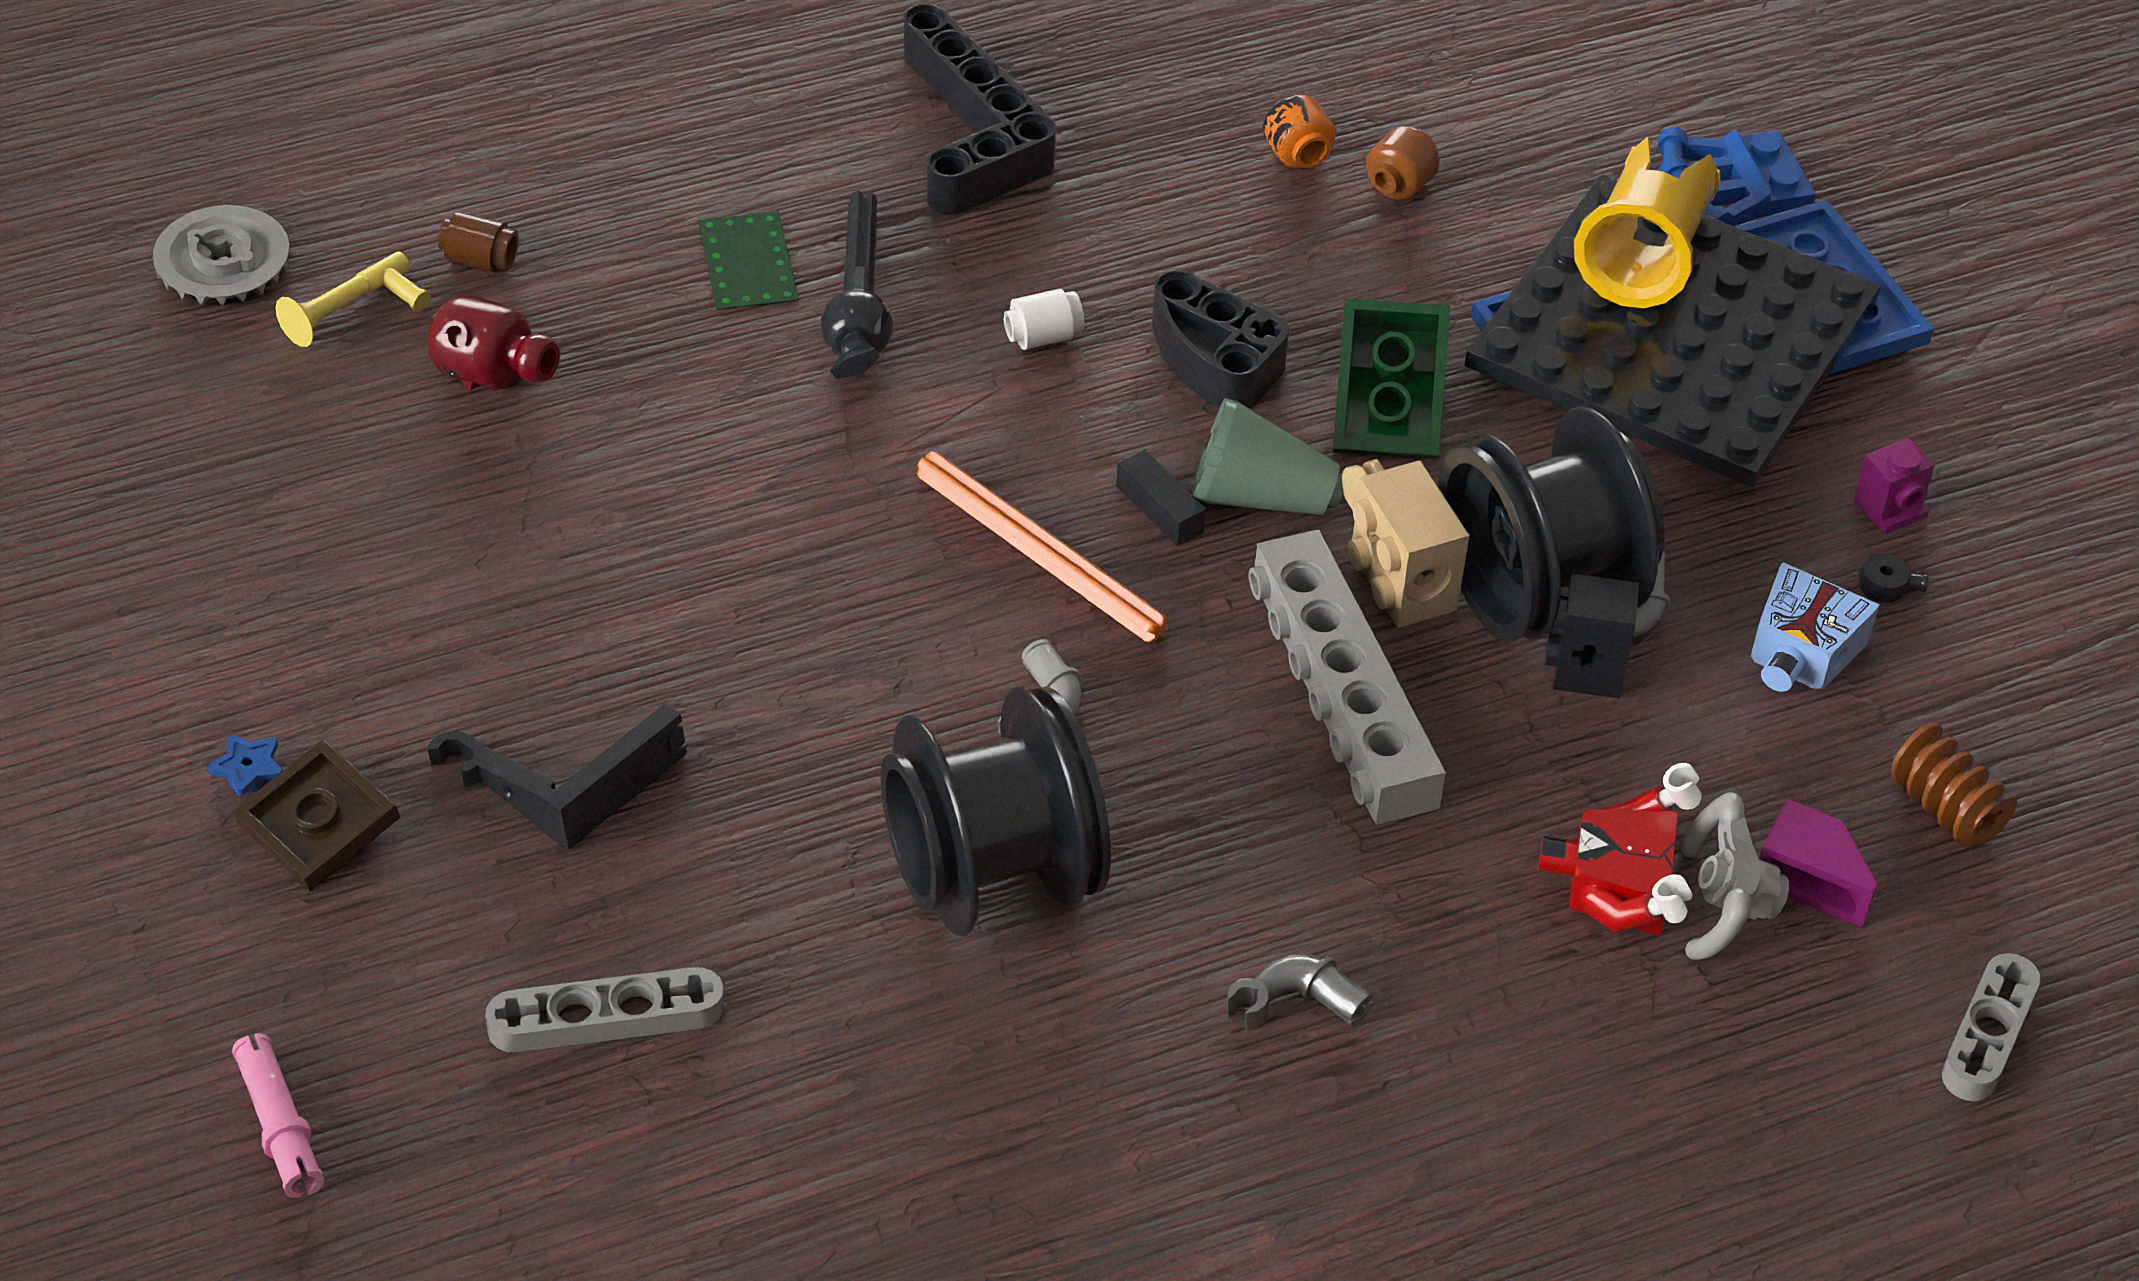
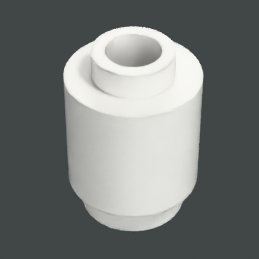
[1004,289,1085,350]

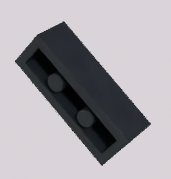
[1116,449,1206,546]

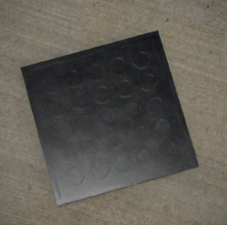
[1465,174,1881,488]

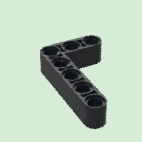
[904,3,1056,215]

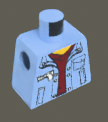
[1751,563,1880,692]

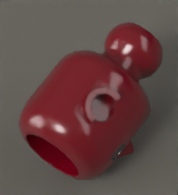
[428,295,560,391]

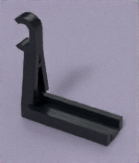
[428,704,687,849]

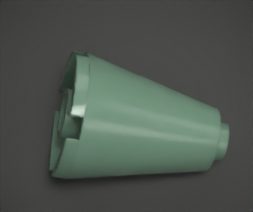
[1191,398,1343,515]

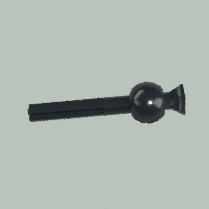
[821,190,893,379]

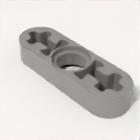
[1942,953,2040,1101]

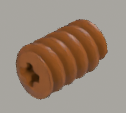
[1891,722,2017,848]

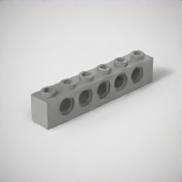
[1249,529,1446,825]

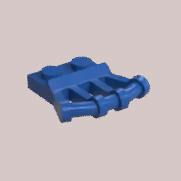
[1658,127,1816,226]

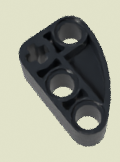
[1152,270,1289,409]

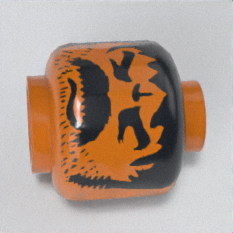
[1263,95,1336,168]

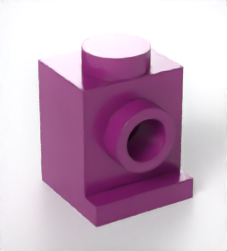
[1853,438,1935,534]

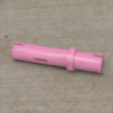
[232,1034,325,1198]

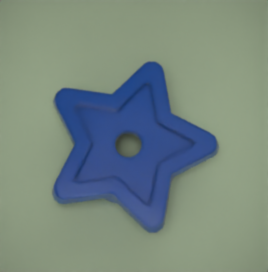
[208,735,282,795]

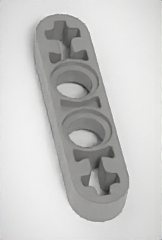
[485,967,724,1052]

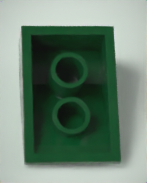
[1333,299,1450,459]

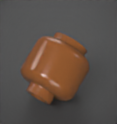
[1365,126,1440,200]

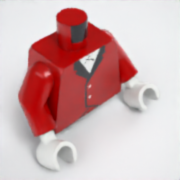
[1538,763,1702,935]

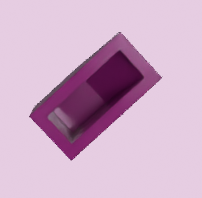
[1759,799,1877,927]

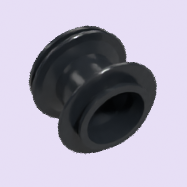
[1438,406,1665,641]
[881,686,1111,937]

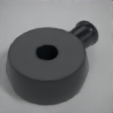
[1859,553,1929,602]

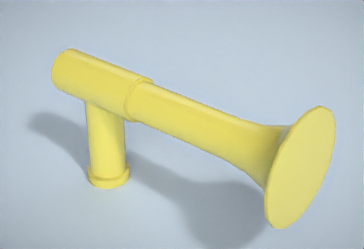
[275,252,431,347]

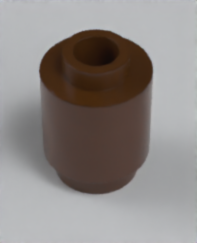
[438,211,519,273]

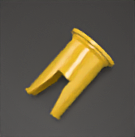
[1574,137,1720,308]

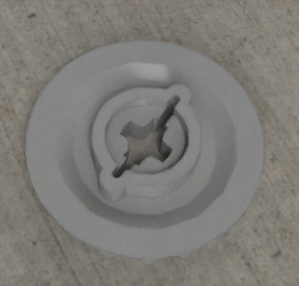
[153,205,290,306]

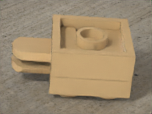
[1342,459,1469,628]

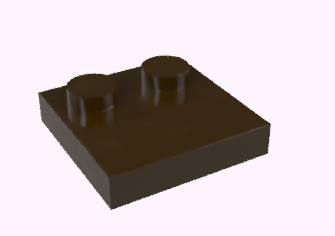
[232,739,401,891]

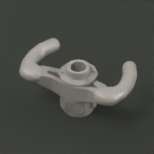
[1680,792,1789,960]

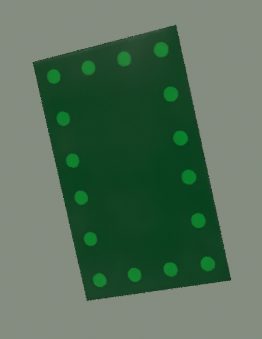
[698,211,799,309]

